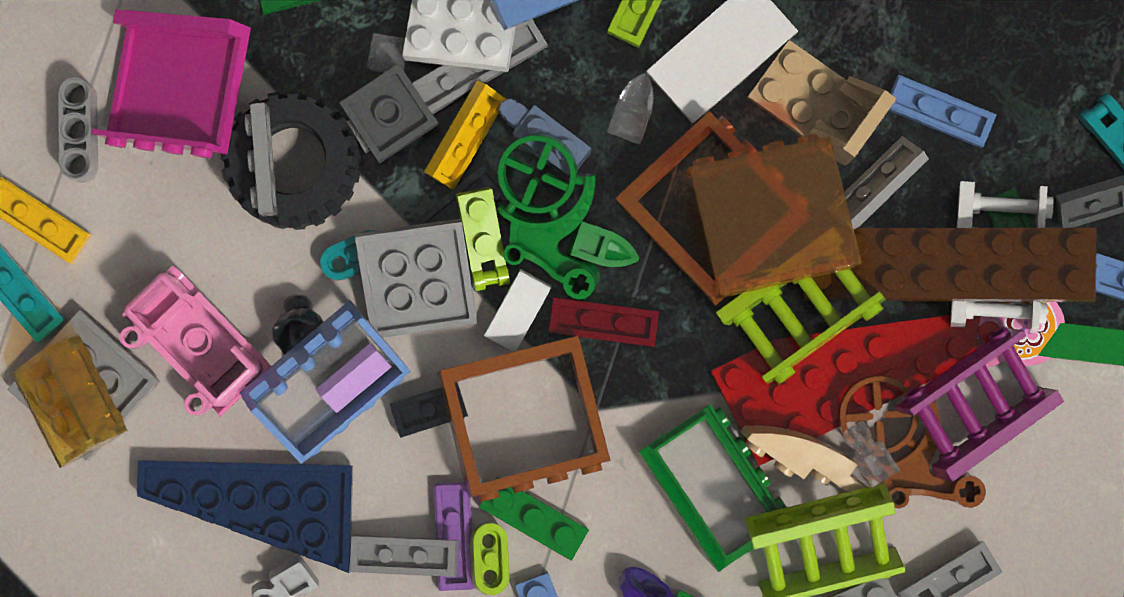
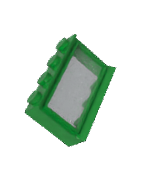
[638,404,787,572]

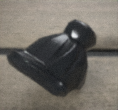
[272,294,339,368]

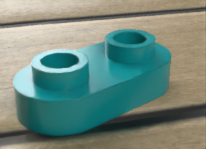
[320,230,375,281]

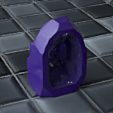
[618,567,674,597]

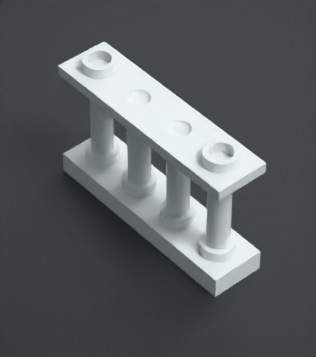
[950,181,1053,333]

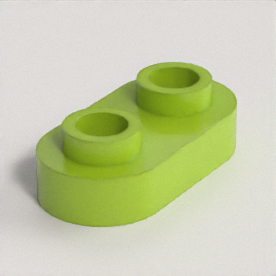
[470,523,509,595]

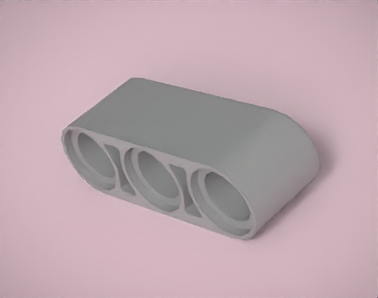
[58,77,98,183]

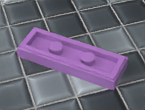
[434,482,475,591]

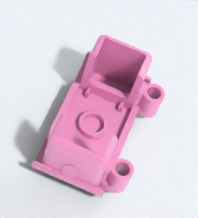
[120,266,271,417]

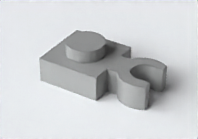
[251,555,319,597]

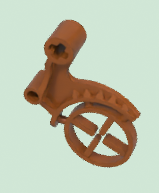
[838,376,986,509]

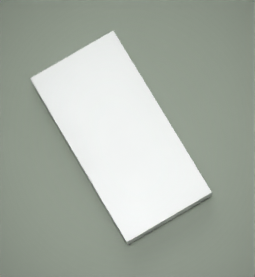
[646,0,798,125]

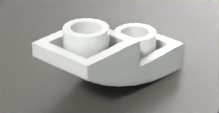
[484,269,551,352]

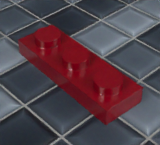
[549,298,659,347]

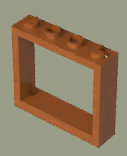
[615,111,810,306]
[437,336,611,502]

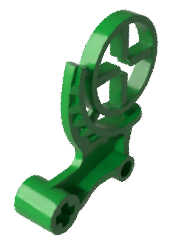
[497,133,600,300]

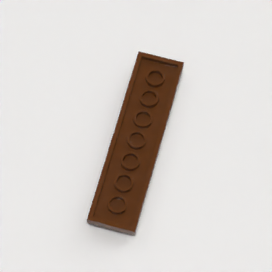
[804,228,1097,302]

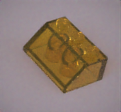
[11,335,128,468]

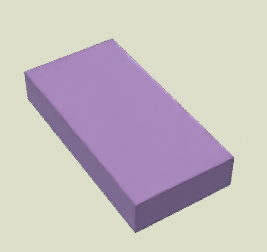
[315,343,391,413]

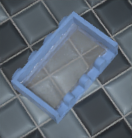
[239,300,411,464]

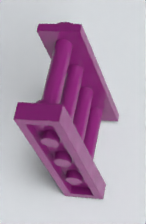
[895,327,1064,482]

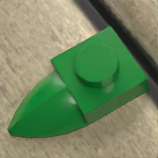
[566,222,639,267]

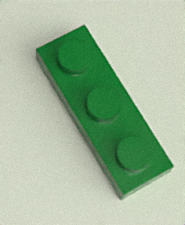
[479,476,589,561]

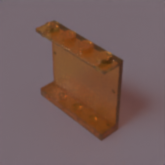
[685,134,862,299]

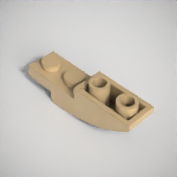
[740,426,867,494]

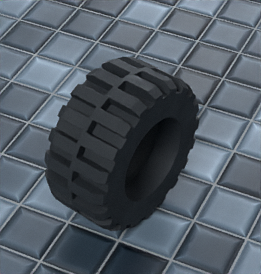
[221,90,361,230]

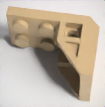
[747,40,897,166]

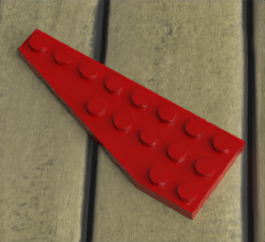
[710,315,1000,466]

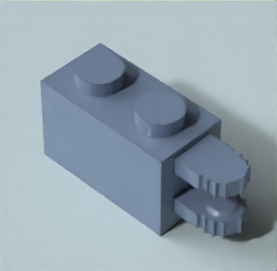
[499,99,591,181]

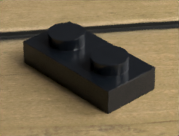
[390,382,468,438]

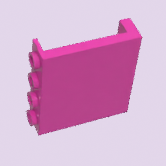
[92,9,251,159]

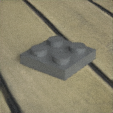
[339,63,438,163]

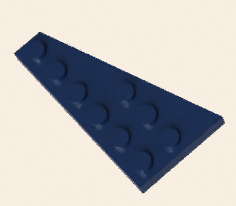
[137,460,353,573]

